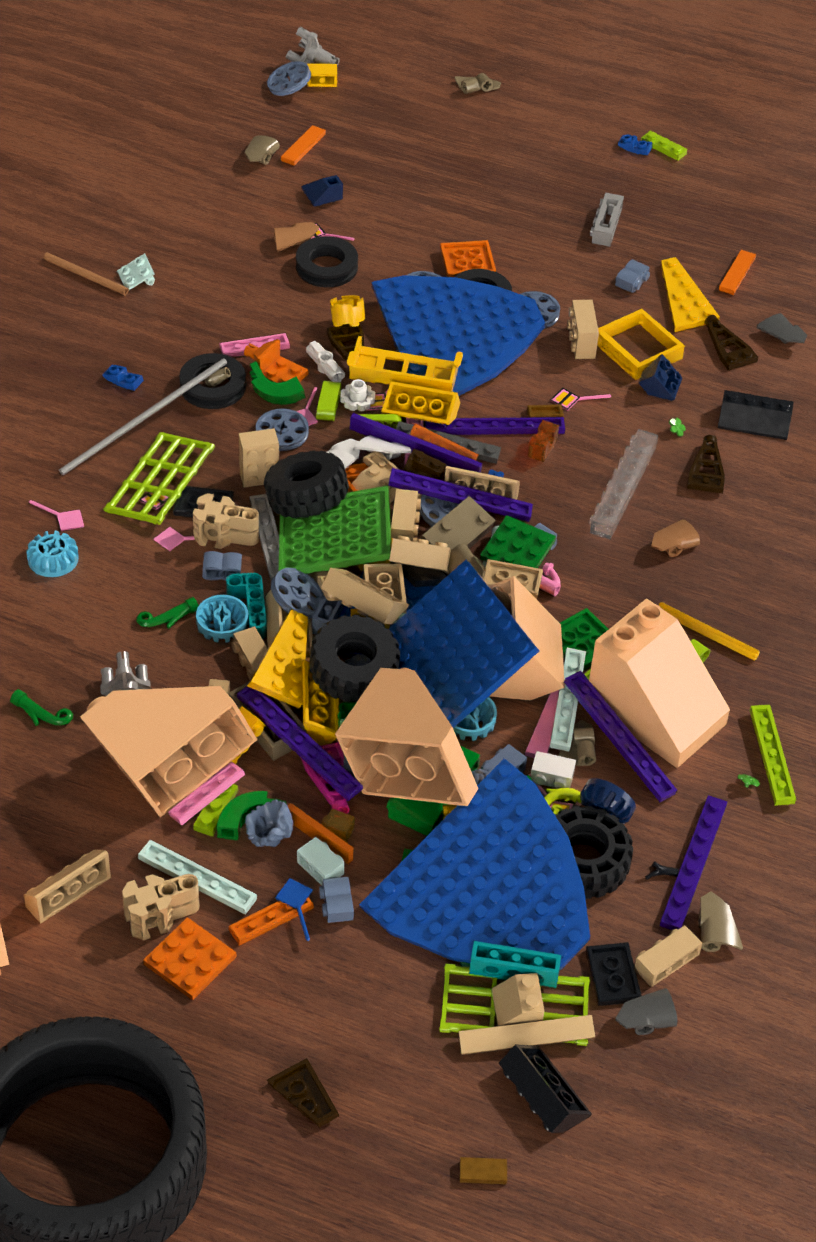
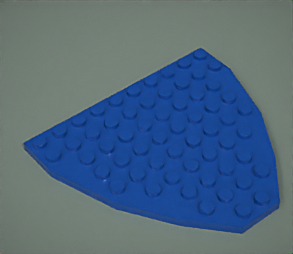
[372,275,545,396]
[359,758,590,970]

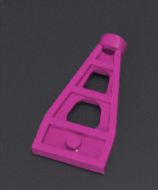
[301,742,350,817]

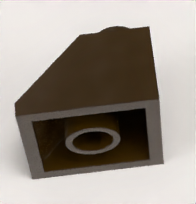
[403,449,446,480]

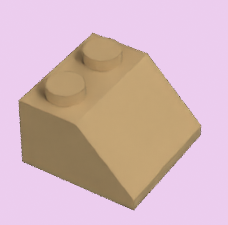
[492,973,544,1026]

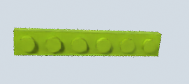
[750,705,796,805]

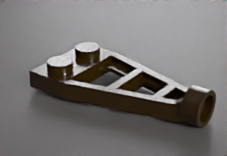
[704,315,758,370]
[327,325,364,362]
[687,435,725,494]

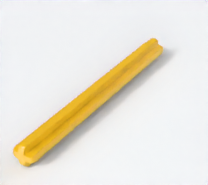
[658,602,760,661]

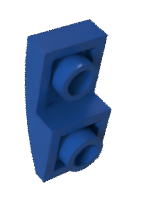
[618,134,653,155]
[103,365,144,391]

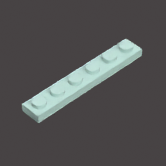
[550,647,586,752]
[138,840,257,915]

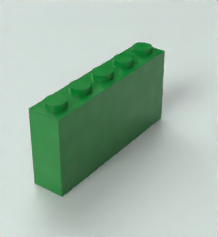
[387,746,480,836]

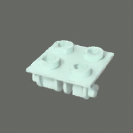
[117,253,155,290]

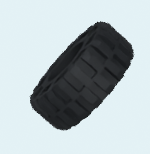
[264,450,349,518]
[309,615,400,703]
[555,806,633,899]

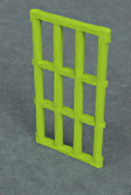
[103,432,215,525]
[439,964,590,1046]

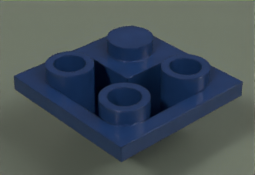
[301,175,343,206]
[638,354,682,401]

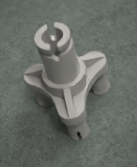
[286,26,340,66]
[100,651,151,696]

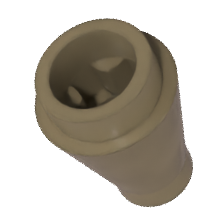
[204,367,231,387]

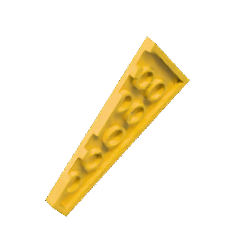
[660,257,720,332]
[247,609,308,708]

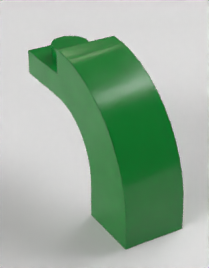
[249,361,306,405]
[217,791,287,841]

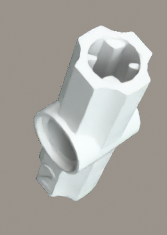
[306,341,345,382]

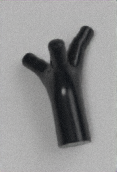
[645,861,679,880]

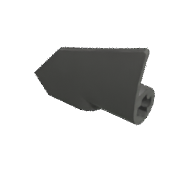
[757,313,807,344]
[615,988,678,1035]

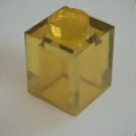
[321,809,355,842]

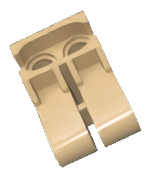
[193,493,259,549]
[122,874,200,941]

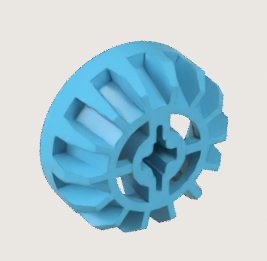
[26,531,79,577]
[196,595,248,643]
[453,697,497,741]

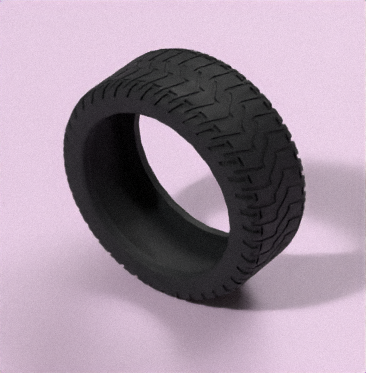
[0,1016,207,1242]

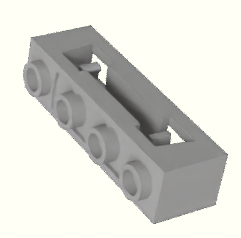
[590,193,624,247]

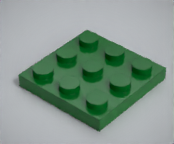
[480,515,556,568]
[560,608,609,671]

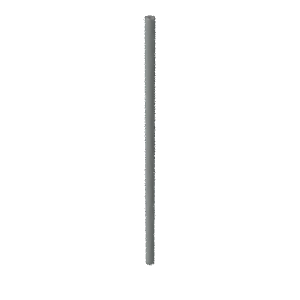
[59,358,227,475]

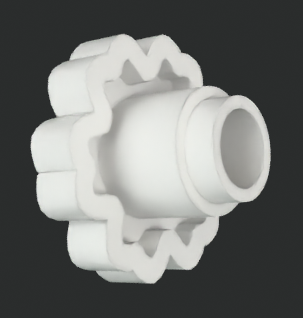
[340,379,376,411]

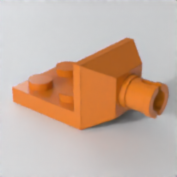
[244,339,308,383]

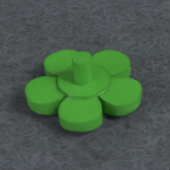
[669,418,686,437]
[737,774,760,788]

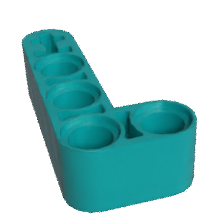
[226,573,267,640]

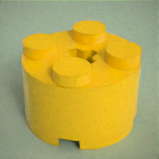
[330,295,365,327]

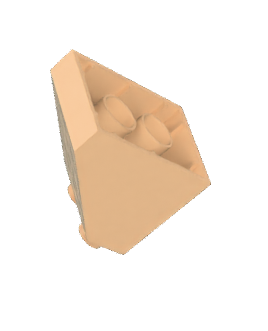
[489,576,565,700]
[589,598,730,768]
[335,668,478,806]
[80,686,257,818]

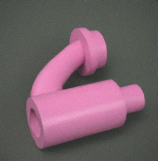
[539,563,561,596]

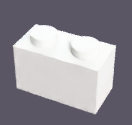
[530,751,576,789]

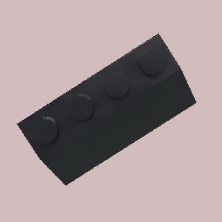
[718,390,794,440]
[499,1044,592,1133]

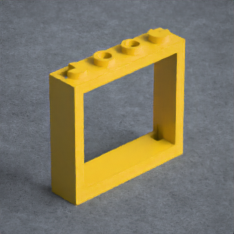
[597,309,685,380]

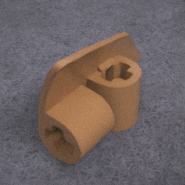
[274,222,319,252]
[651,520,700,557]

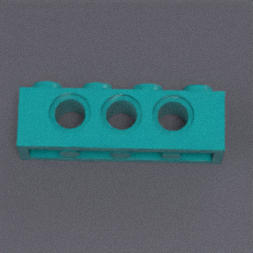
[469,941,561,988]

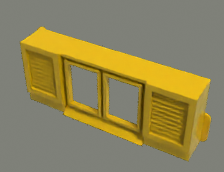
[347,336,463,392]

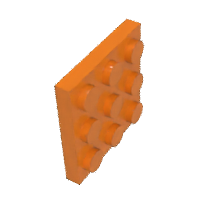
[440,240,496,277]
[143,917,237,1000]

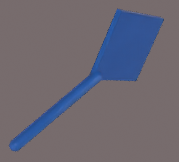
[275,878,313,941]

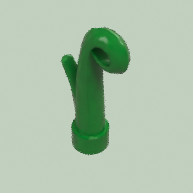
[136,597,199,629]
[10,689,73,726]

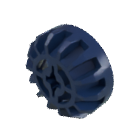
[580,778,636,824]

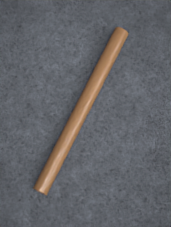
[44,252,129,296]

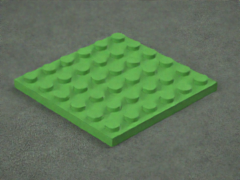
[278,486,392,578]

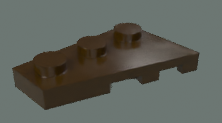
[267,1058,339,1127]

